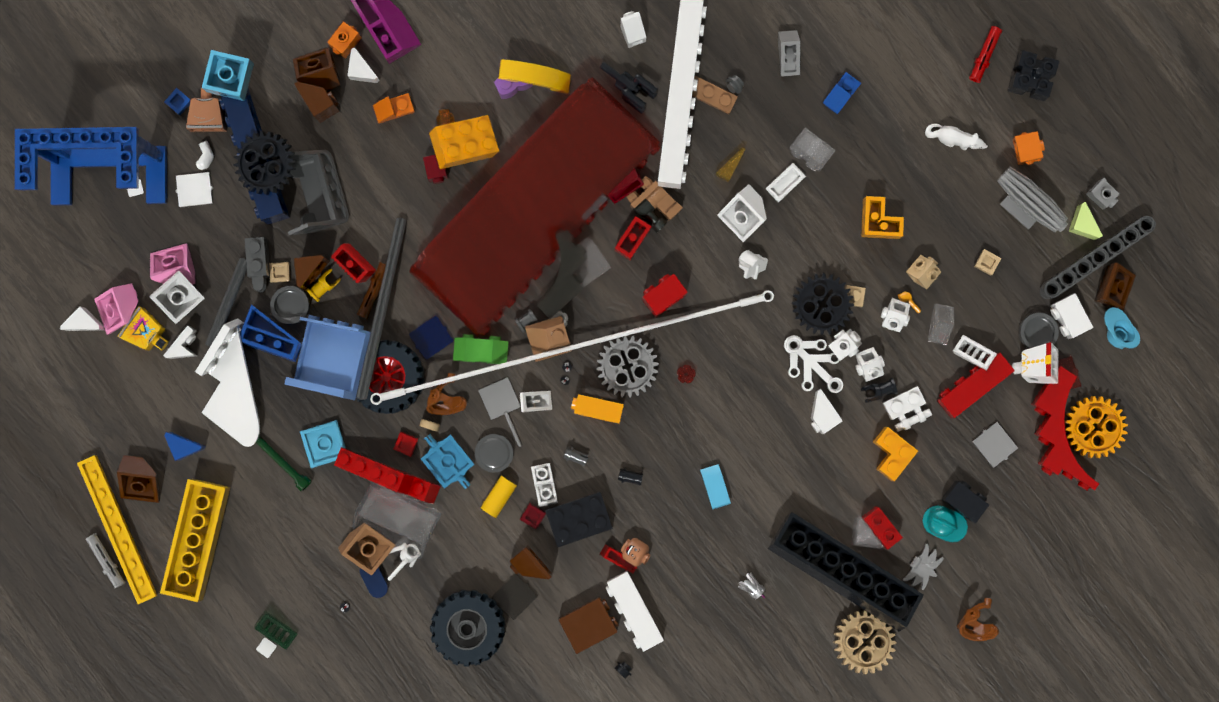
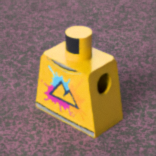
[118,307,169,351]

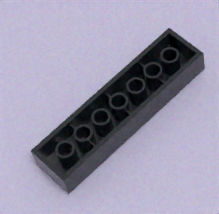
[768,512,924,632]

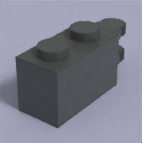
[245,237,270,293]

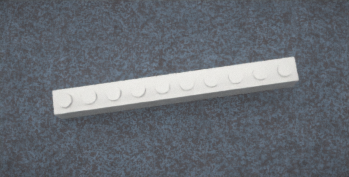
[658,0,707,189]

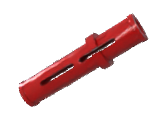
[969,26,1002,83]

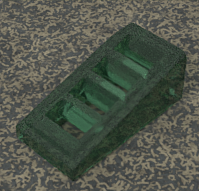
[254,610,298,650]

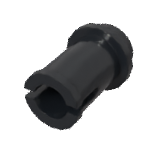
[618,468,643,486]

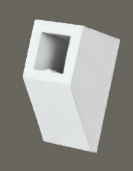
[620,11,646,48]

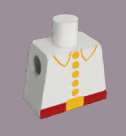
[1012,342,1058,384]

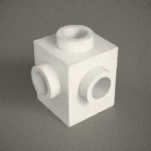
[881,298,910,333]
[828,329,862,361]
[855,347,885,382]

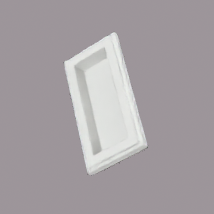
[766,163,806,203]

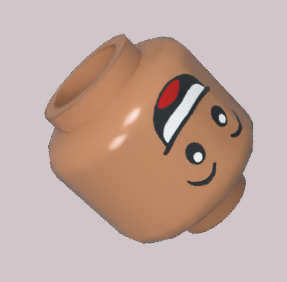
[621,538,651,567]

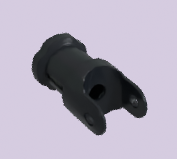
[861,378,898,403]

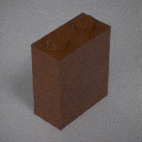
[558,596,619,654]

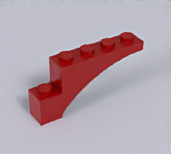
[334,447,441,504]

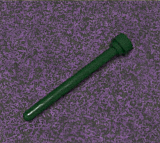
[256,436,312,492]

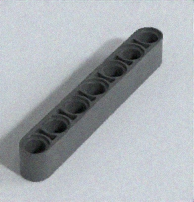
[1040,216,1156,299]

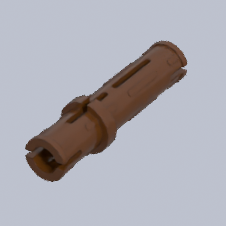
[357,262,386,319]

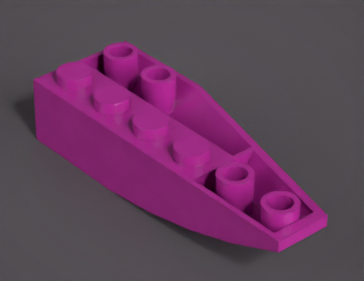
[351,0,421,64]

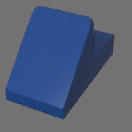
[823,72,861,114]

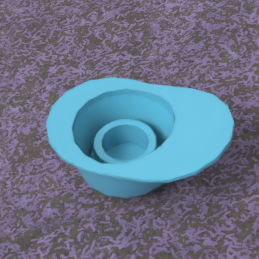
[1104,307,1140,349]

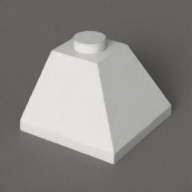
[717,184,767,242]
[149,271,205,324]

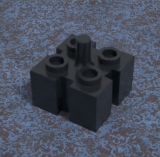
[1008,50,1060,102]

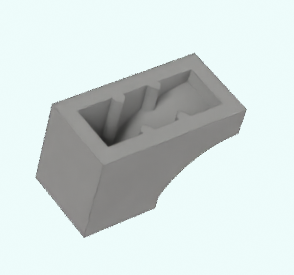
[778,30,800,76]

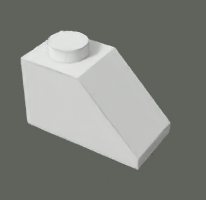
[811,389,842,434]

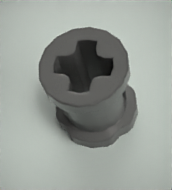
[514,309,539,333]

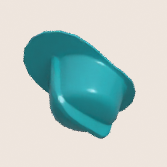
[922,506,968,542]

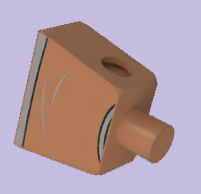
[186,88,227,132]

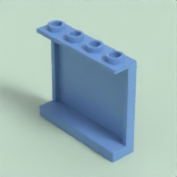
[285,315,371,400]

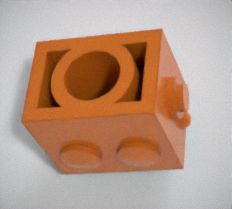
[327,21,362,59]
[1013,131,1045,165]

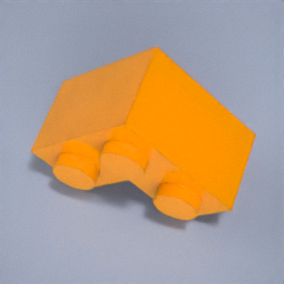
[861,196,904,239]
[873,427,918,481]

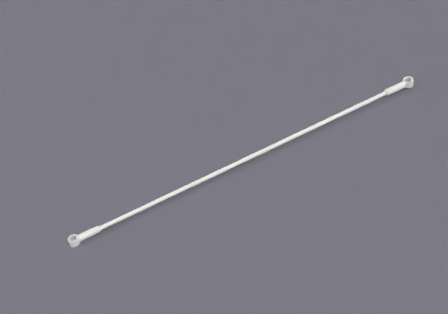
[370,291,774,405]

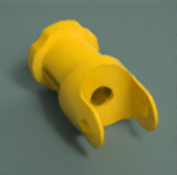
[306,268,341,302]

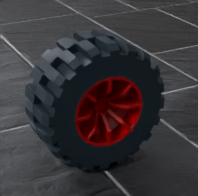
[356,340,425,414]

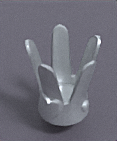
[738,572,766,600]

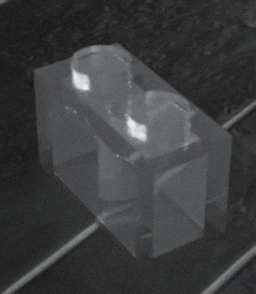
[789,128,835,171]

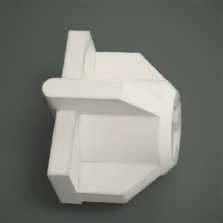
[739,250,768,279]

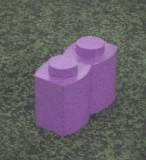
[494,78,533,99]

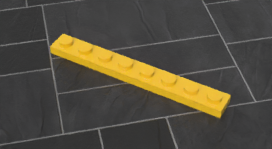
[77,455,157,604]

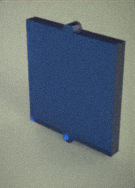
[409,316,454,360]

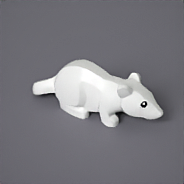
[925,124,988,150]

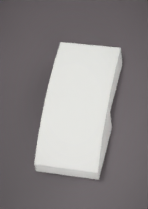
[531,463,558,507]

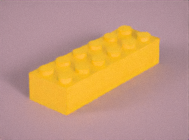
[160,479,230,602]

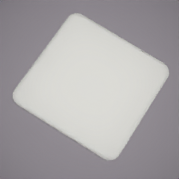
[127,179,144,197]
[256,638,277,658]

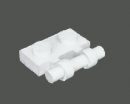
[883,386,932,432]

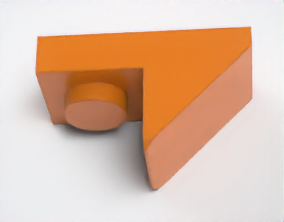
[373,93,415,124]

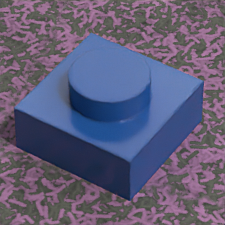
[164,88,191,115]

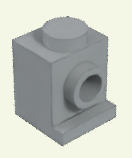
[1086,178,1119,210]

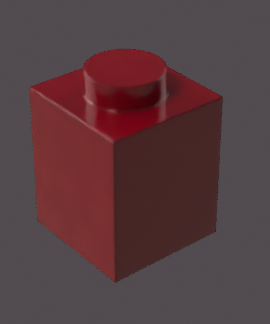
[423,155,448,184]

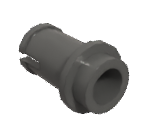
[563,447,589,466]

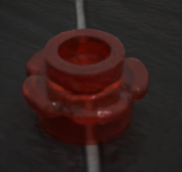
[677,365,696,384]

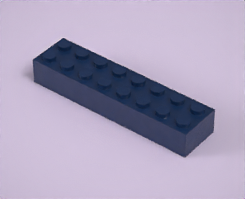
[219,88,290,225]

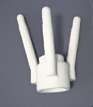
[388,543,421,581]

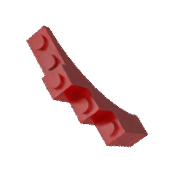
[1031,366,1099,491]

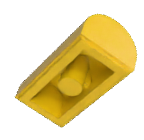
[480,475,517,518]

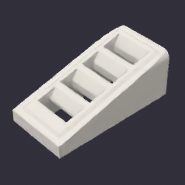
[953,335,997,371]

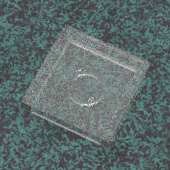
[558,237,611,290]

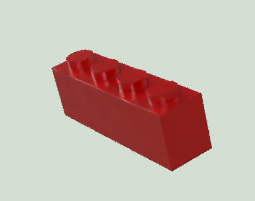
[937,353,1015,418]

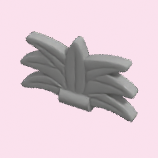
[902,543,944,590]

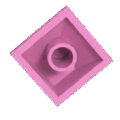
[150,243,195,285]
[94,283,138,335]

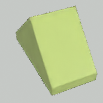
[1069,202,1103,240]

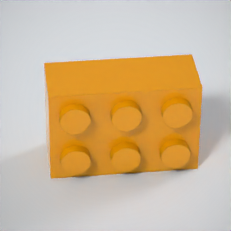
[429,115,499,169]

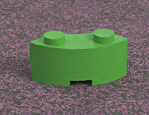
[453,334,508,364]

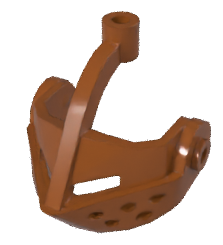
[427,373,467,415]
[956,598,999,641]

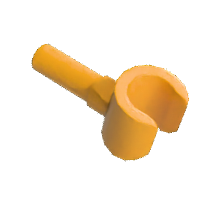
[898,291,921,314]

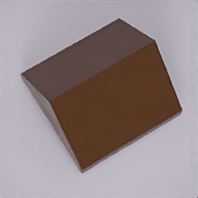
[294,255,330,291]
[1095,263,1136,311]

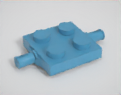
[421,434,475,489]

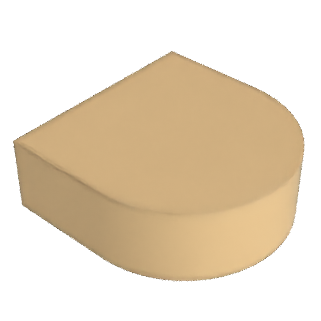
[419,419,440,432]

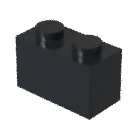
[942,481,989,523]

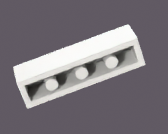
[605,571,664,652]

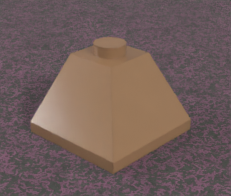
[525,316,572,362]
[338,522,395,576]

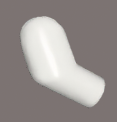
[196,141,214,170]

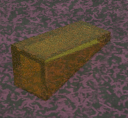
[715,147,746,182]

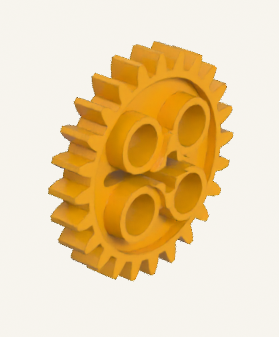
[1064,396,1128,458]

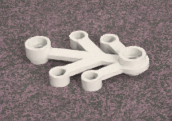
[784,335,843,393]

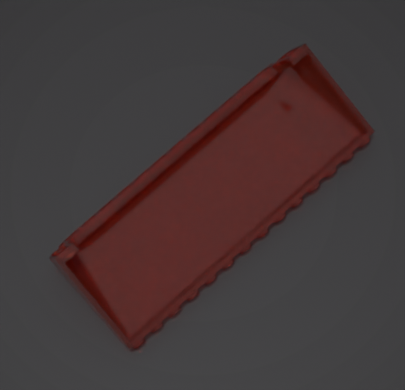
[409,77,661,337]

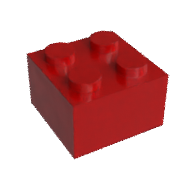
[642,274,688,318]

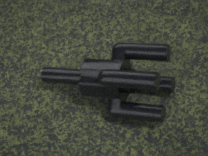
[599,62,658,114]

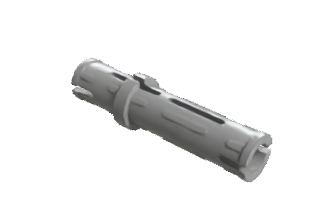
[85,533,126,589]

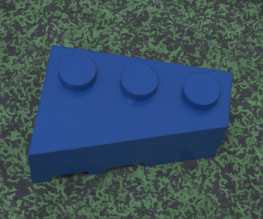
[240,305,302,363]

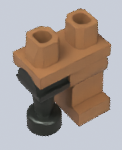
[626,176,683,233]

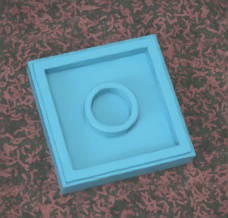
[300,420,346,468]

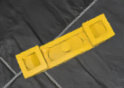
[498,59,571,94]

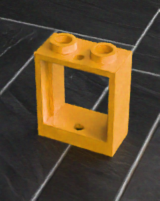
[571,394,624,424]

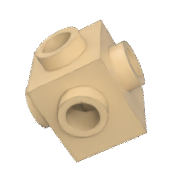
[906,255,941,289]

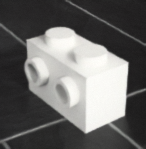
[1050,294,1093,339]

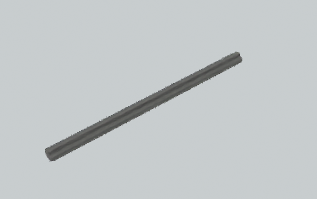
[357,218,406,400]

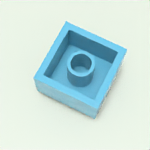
[202,50,254,101]

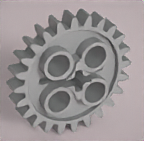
[597,336,659,398]

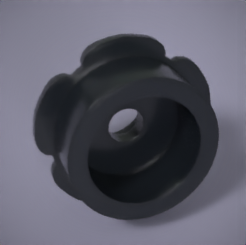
[614,661,632,679]

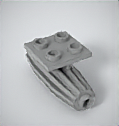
[997,167,1068,232]

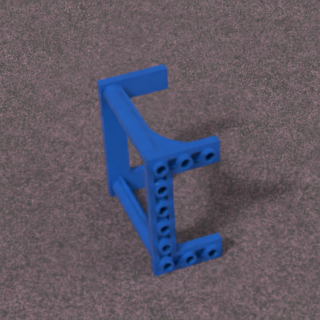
[15,127,167,206]

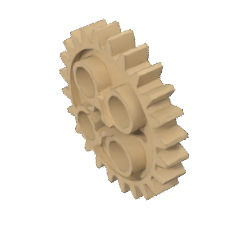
[833,611,896,674]

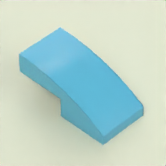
[700,464,731,509]

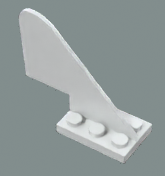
[195,318,260,447]

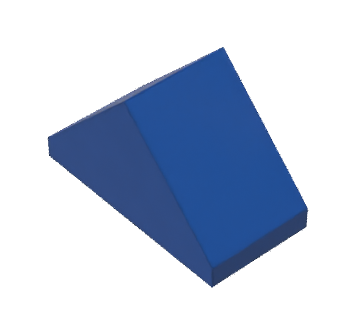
[164,432,206,461]

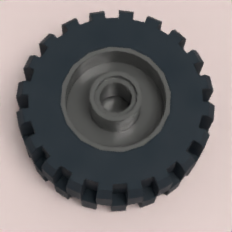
[430,590,506,667]

